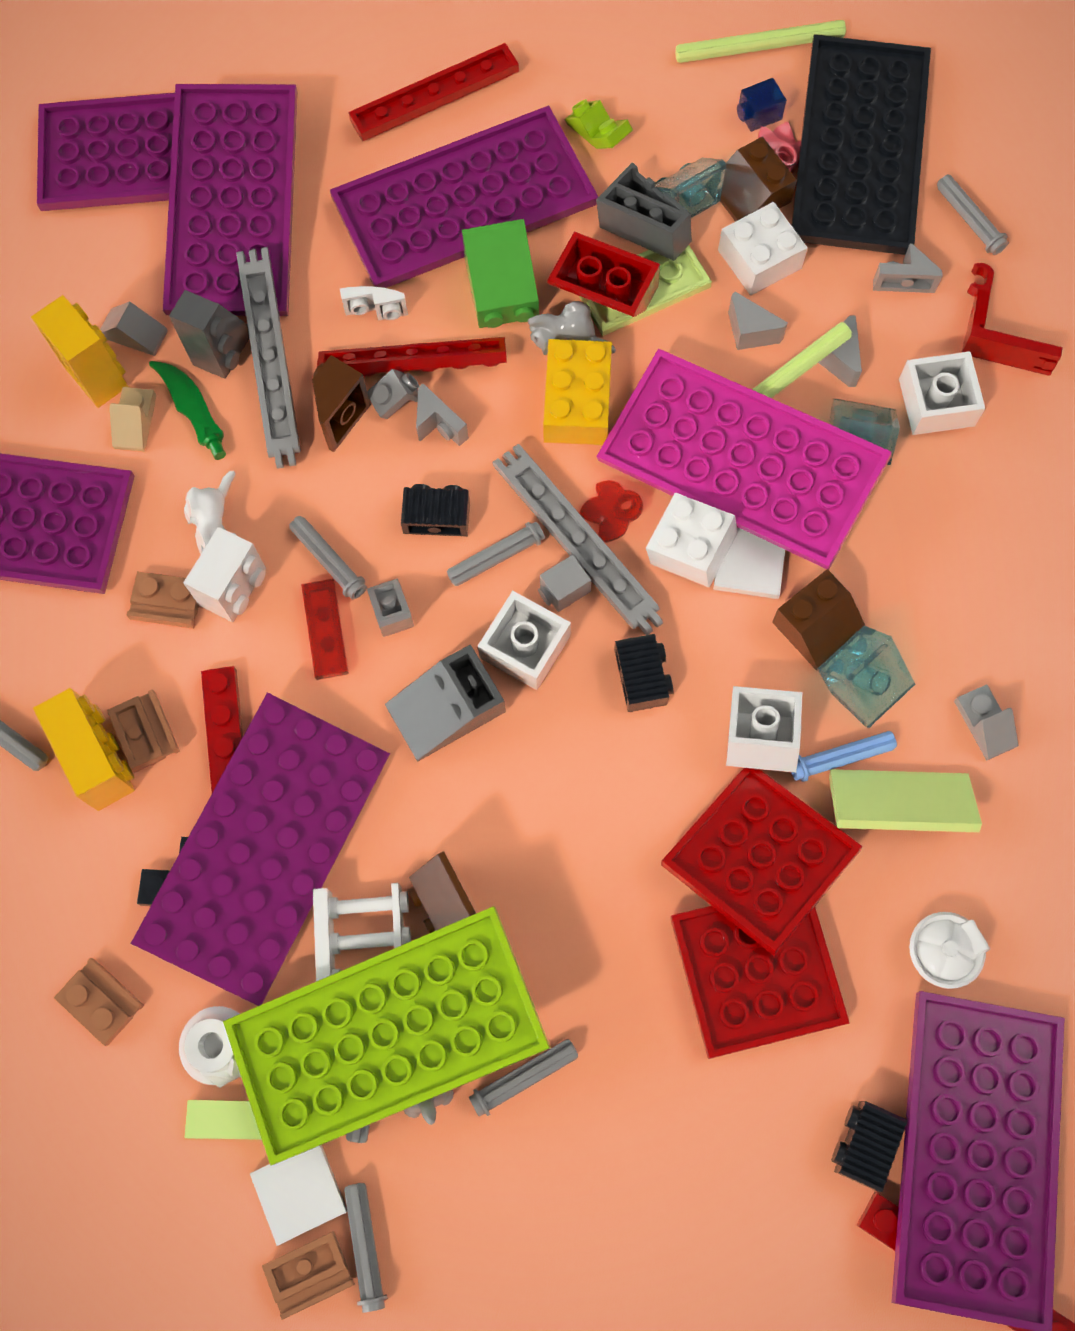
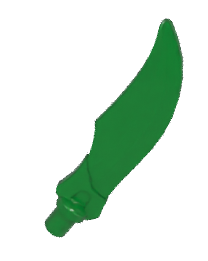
[149,361,226,460]

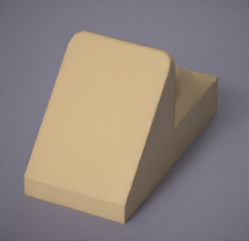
[109,387,157,452]

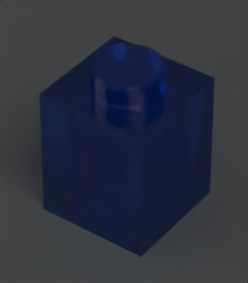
[737,78,787,132]

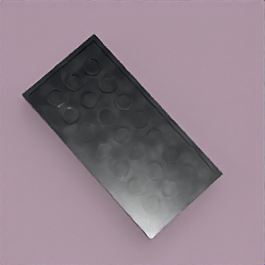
[791,35,931,255]

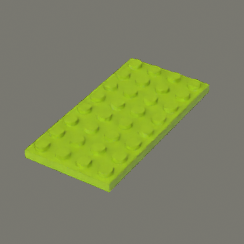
[223,906,551,1166]

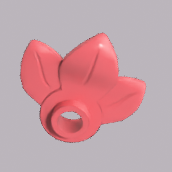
[758,122,801,172]

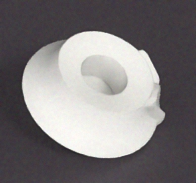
[909,912,991,989]
[179,1006,241,1088]

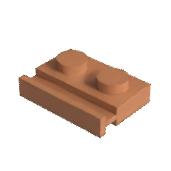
[126,571,199,629]
[107,689,180,773]
[54,958,144,1046]
[262,1231,355,1320]

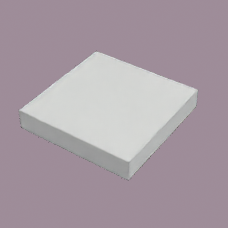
[713,528,785,599]
[250,1145,347,1246]

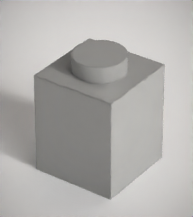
[538,555,591,612]

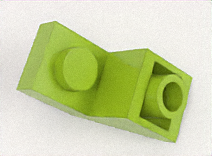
[564,99,633,149]

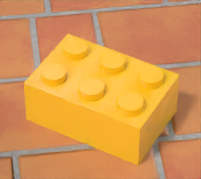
[31,295,128,408]
[543,339,612,445]
[33,687,135,811]

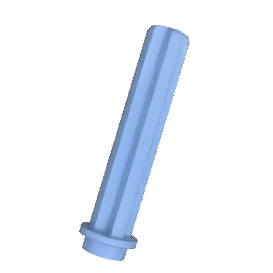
[791,731,897,782]

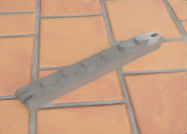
[236,247,301,469]
[492,444,663,635]

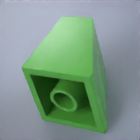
[462,219,539,328]

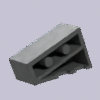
[596,162,692,261]
[169,290,249,379]

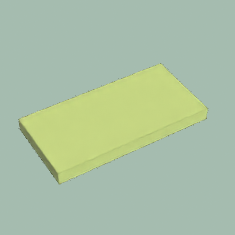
[579,245,712,337]
[829,769,982,833]

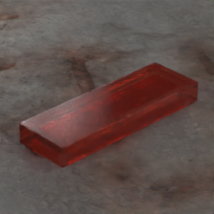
[301,578,349,680]

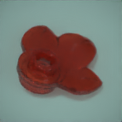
[579,480,643,543]

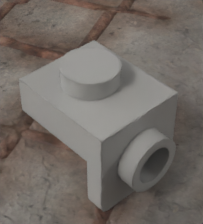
[367,369,419,419]

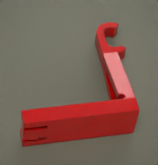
[961,263,1063,376]

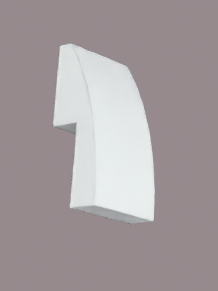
[340,286,408,321]

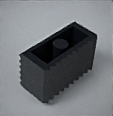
[401,484,470,537]
[614,634,674,712]
[831,1101,908,1192]

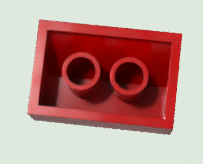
[547,231,660,317]

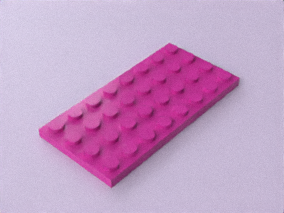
[596,348,892,570]

